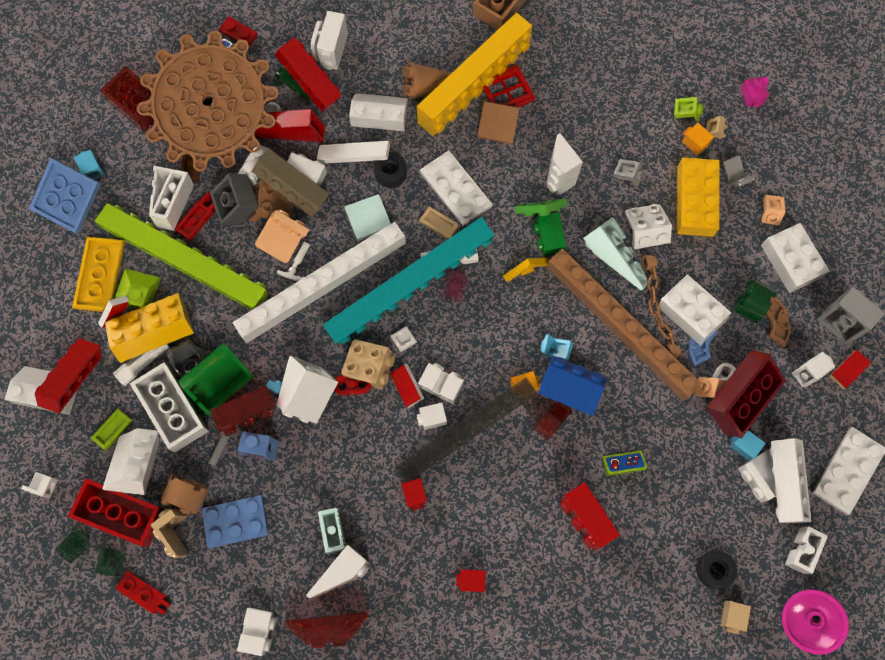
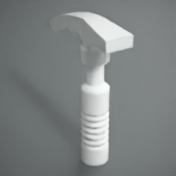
[277,242,310,281]

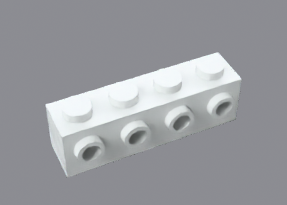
[770,438,811,523]

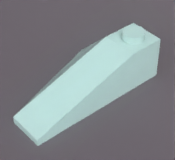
[583,217,648,290]

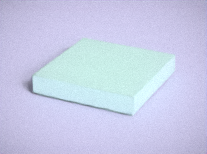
[344,194,391,241]

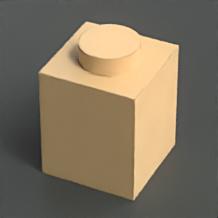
[721,601,751,635]

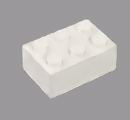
[761,223,830,293]
[659,274,731,345]

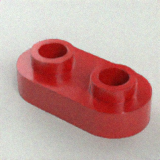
[334,375,372,396]

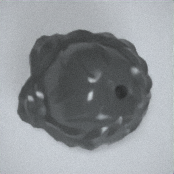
[167,339,206,378]

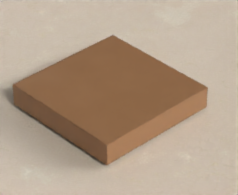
[477,101,520,144]

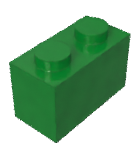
[534,212,567,256]

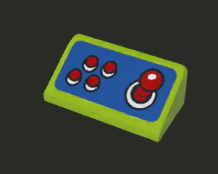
[603,451,647,476]

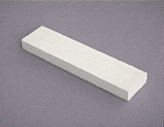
[317,141,390,164]

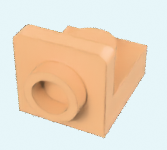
[761,194,786,225]

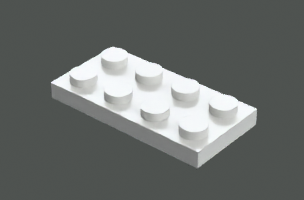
[420,150,493,227]
[812,427,885,515]

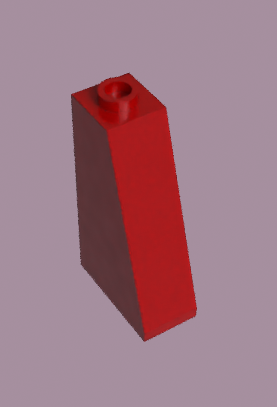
[255,109,326,143]

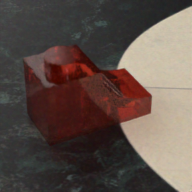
[533,401,572,442]

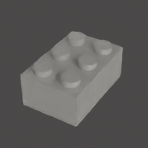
[817,287,885,345]

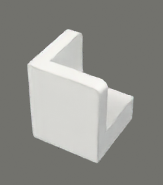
[21,472,58,499]

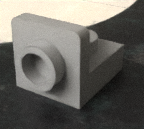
[613,159,645,187]

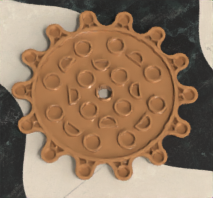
[137,30,279,172]

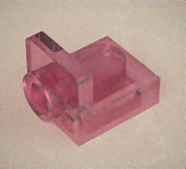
[443,271,468,303]

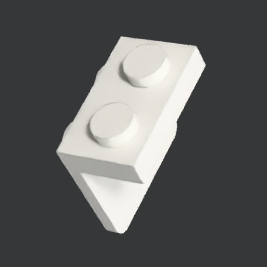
[625,204,672,249]
[738,449,775,503]

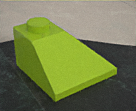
[114,268,161,310]

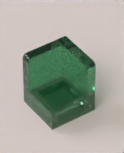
[95,548,126,577]

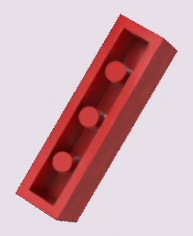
[275,37,342,112]
[35,338,102,414]

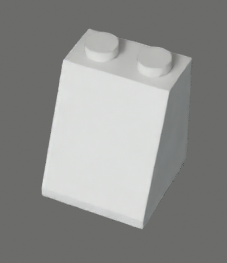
[277,356,338,424]

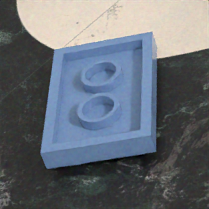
[202,495,269,549]

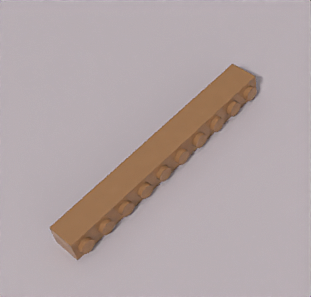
[547,248,702,401]

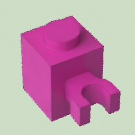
[741,77,769,108]

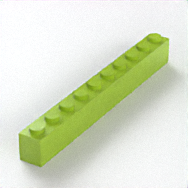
[95,203,269,310]

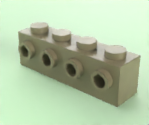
[251,148,329,217]

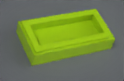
[91,408,133,451]

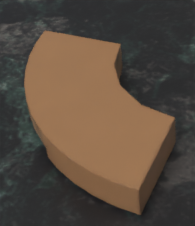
[765,296,791,347]

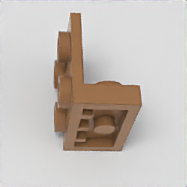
[248,180,293,222]

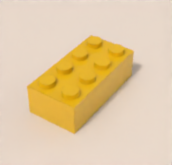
[676,157,719,237]
[105,293,194,363]

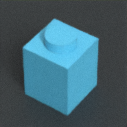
[74,150,105,179]
[729,430,766,461]

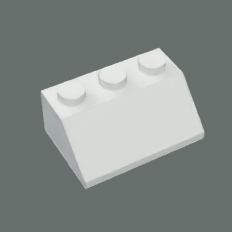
[349,93,408,131]
[547,133,583,196]
[4,366,77,415]
[103,428,159,495]

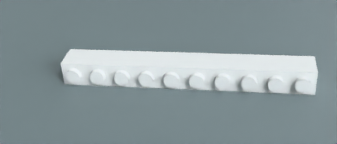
[232,222,406,344]

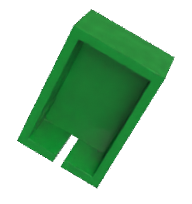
[178,343,254,416]

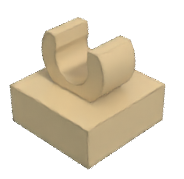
[706,115,727,139]

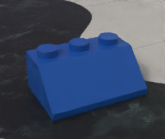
[538,356,607,416]

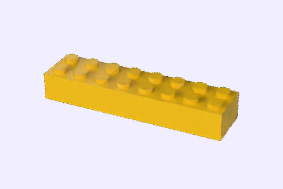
[417,12,532,136]

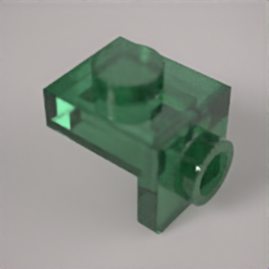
[55,526,89,564]

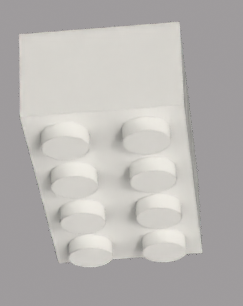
[130,362,209,452]

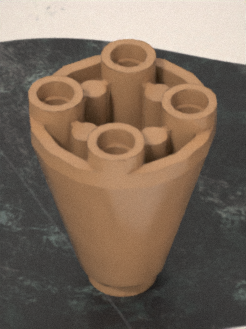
[402,62,451,100]

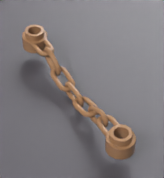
[641,255,681,359]

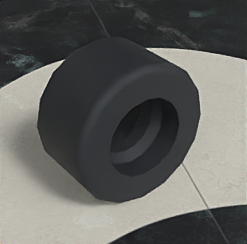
[374,152,407,188]
[696,551,737,589]

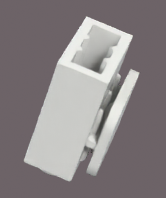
[311,11,348,70]

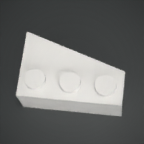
[149,166,194,231]

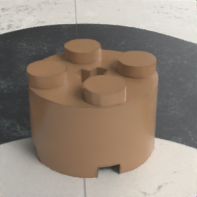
[161,474,209,515]

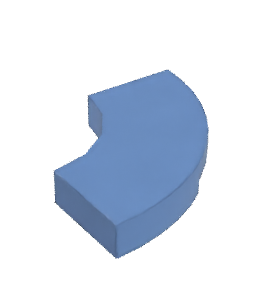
[689,331,718,367]

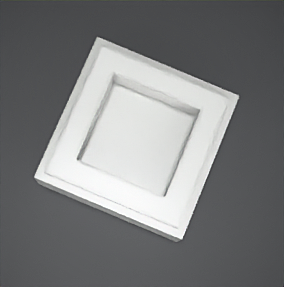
[390,326,417,352]

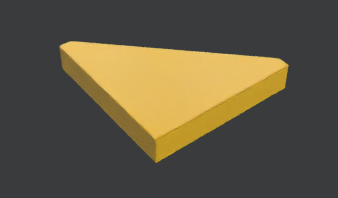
[503,258,549,282]

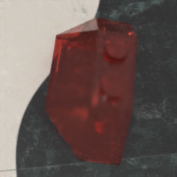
[284,612,370,648]

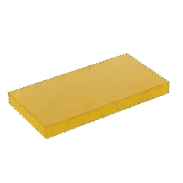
[72,237,125,312]

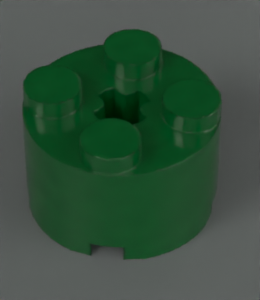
[734,278,777,324]

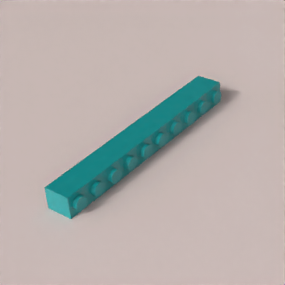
[323,217,495,345]

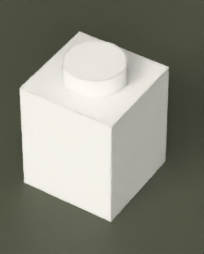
[417,403,447,430]

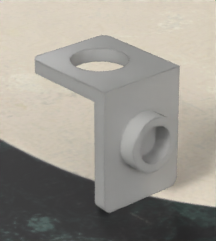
[723,156,755,186]

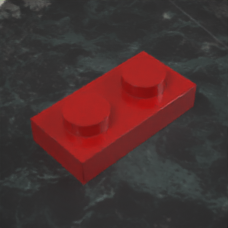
[219,16,258,47]

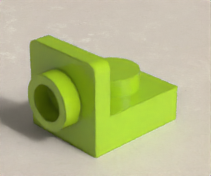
[674,97,703,121]

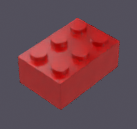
[560,482,620,551]

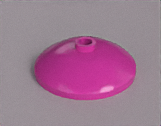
[782,589,849,654]

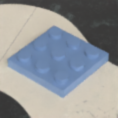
[29,158,101,233]

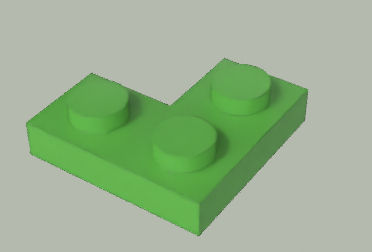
[515,199,567,216]

